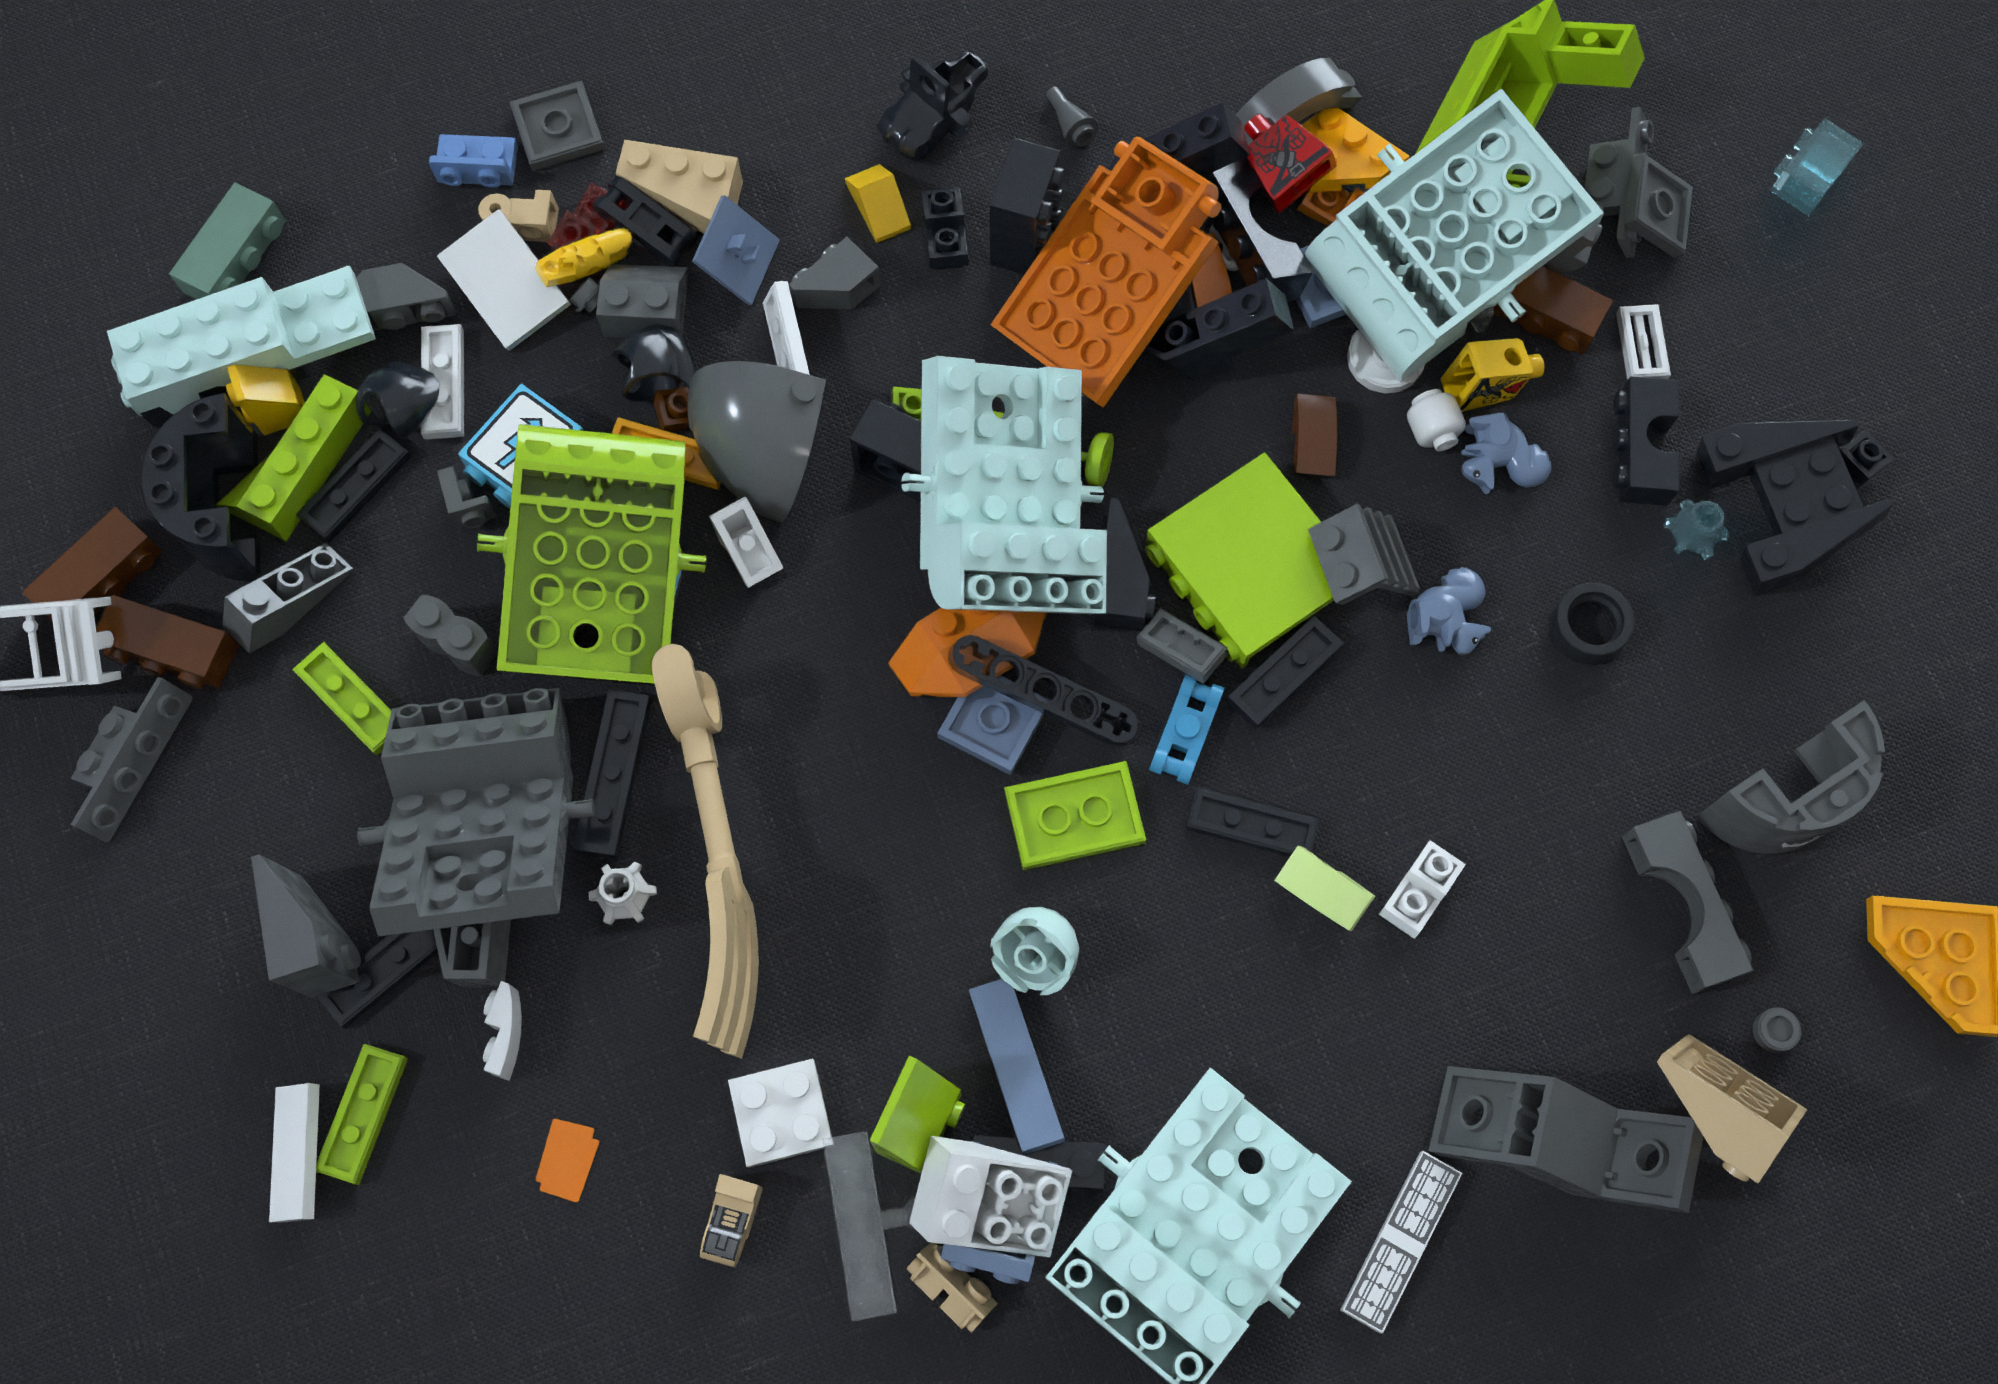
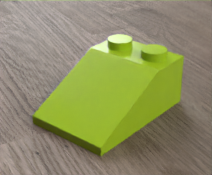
[870,1056,965,1174]

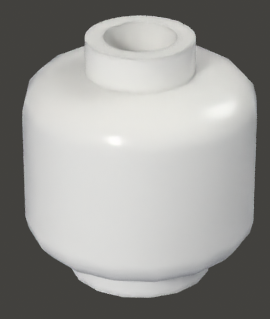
[1407,389,1466,451]

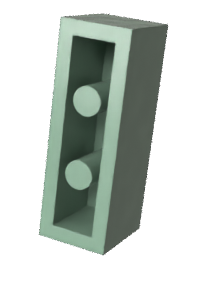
[169,182,286,300]

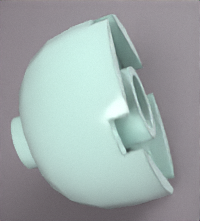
[990,907,1079,995]

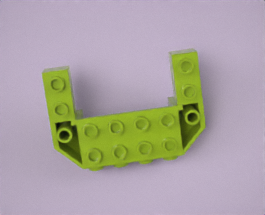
[1415,0,1645,188]

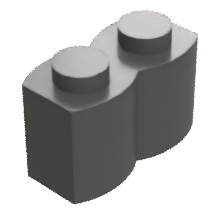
[403,595,498,676]

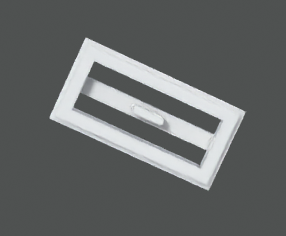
[1616,304,1671,380]

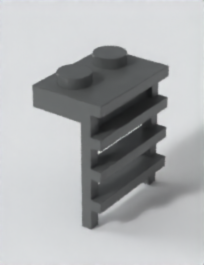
[1308,504,1420,605]

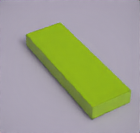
[292,642,392,756]
[316,1044,408,1185]

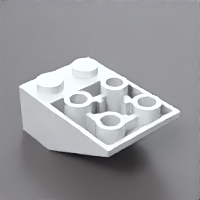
[909,1136,1072,1257]

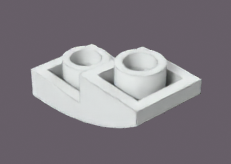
[1379,840,1466,939]
[483,981,522,1081]

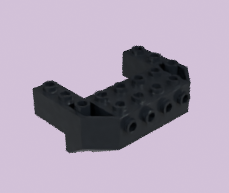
[1109,102,1294,377]

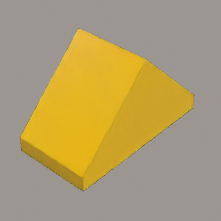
[845,164,911,243]

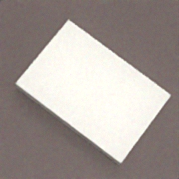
[437,209,571,351]

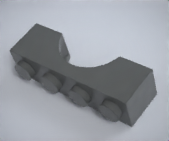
[1622,811,1753,994]

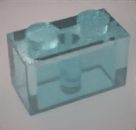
[1770,118,1864,216]

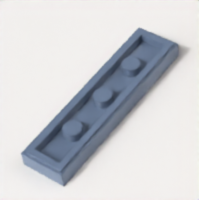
[969,979,1065,1155]

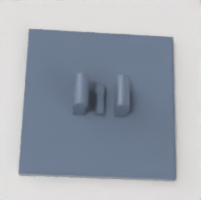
[692,195,780,305]

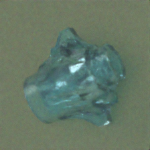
[1664,499,1730,560]

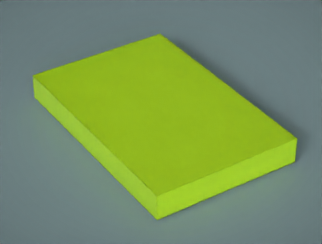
[1004,761,1146,870]

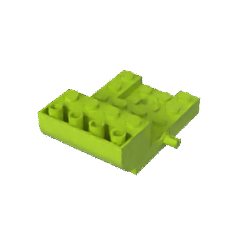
[477,424,706,684]

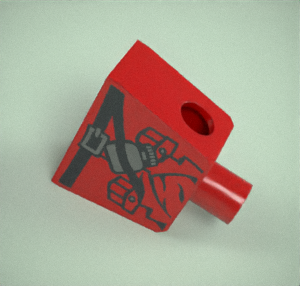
[1244,114,1337,213]

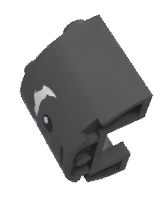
[1696,700,1885,854]

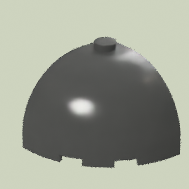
[688,361,826,523]

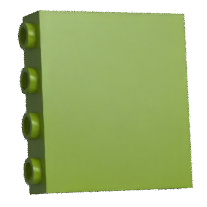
[1145,452,1334,669]

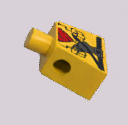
[1440,338,1544,412]

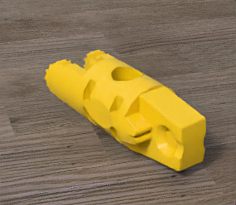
[535,228,632,287]

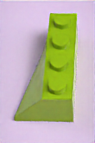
[216,374,371,541]

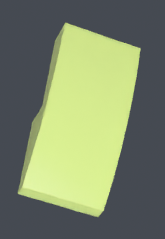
[1274,846,1375,931]

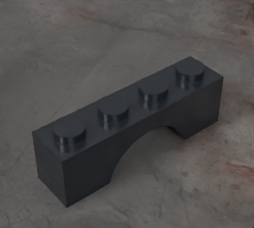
[1204,158,1313,301]

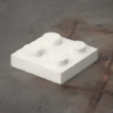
[728,1059,834,1168]

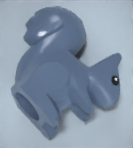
[1461,413,1552,494]
[1407,567,1491,655]

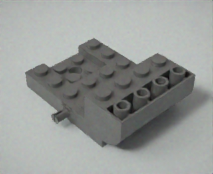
[357,688,595,936]

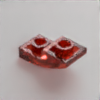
[547,182,627,249]

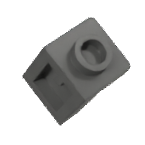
[437,466,496,529]

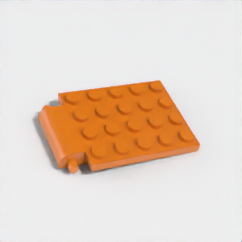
[991,137,1221,408]

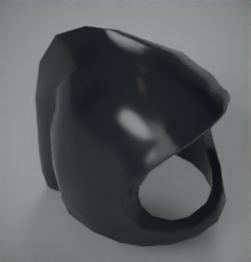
[612,324,695,402]
[356,361,440,437]

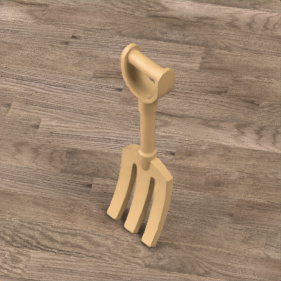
[652,644,759,1059]

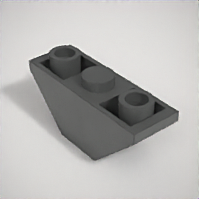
[356,263,456,331]

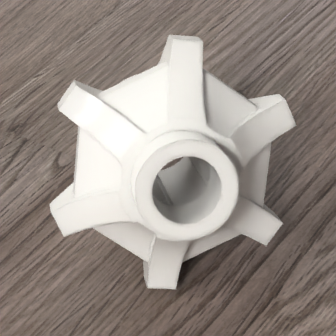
[589,862,657,925]

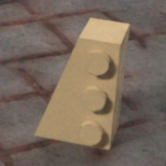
[616,140,743,234]

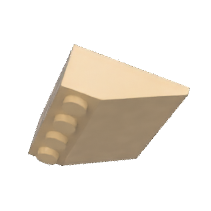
[1657,1034,1807,1183]

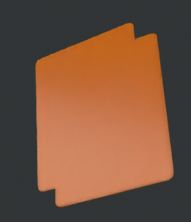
[536,1119,599,1202]

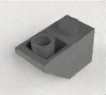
[789,237,881,309]

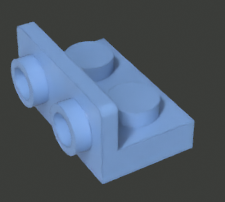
[429,134,518,188]

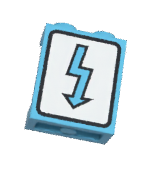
[458,384,583,509]

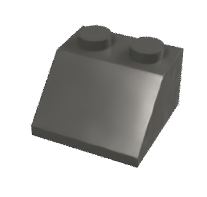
[596,264,689,338]

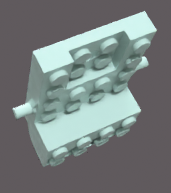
[1305,89,1604,382]
[901,356,1107,614]
[1045,1068,1352,1384]

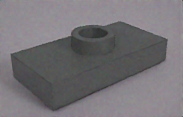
[1136,609,1228,684]

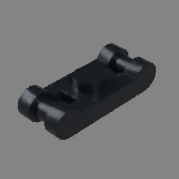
[592,176,697,267]

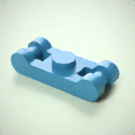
[1149,674,1225,785]

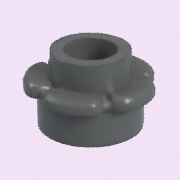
[569,277,600,313]

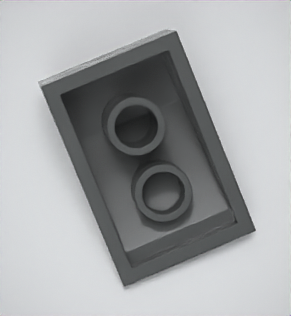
[251,854,361,998]

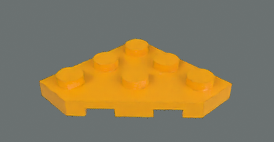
[1301,108,1410,192]
[1866,896,1998,1037]

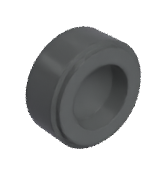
[1753,1008,1801,1053]

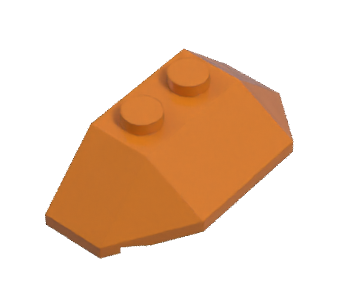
[888,608,1047,697]

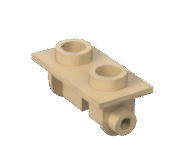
[907,1242,998,1333]

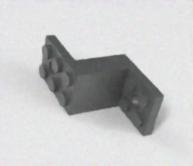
[1429,1066,1703,1213]

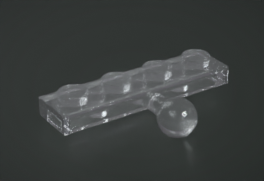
[822,1131,918,1321]

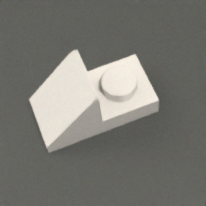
[709,497,783,588]

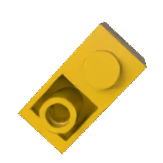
[226,364,305,435]

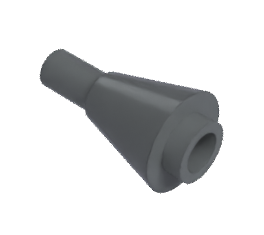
[1046,87,1099,148]

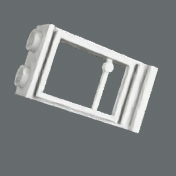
[0,597,121,691]

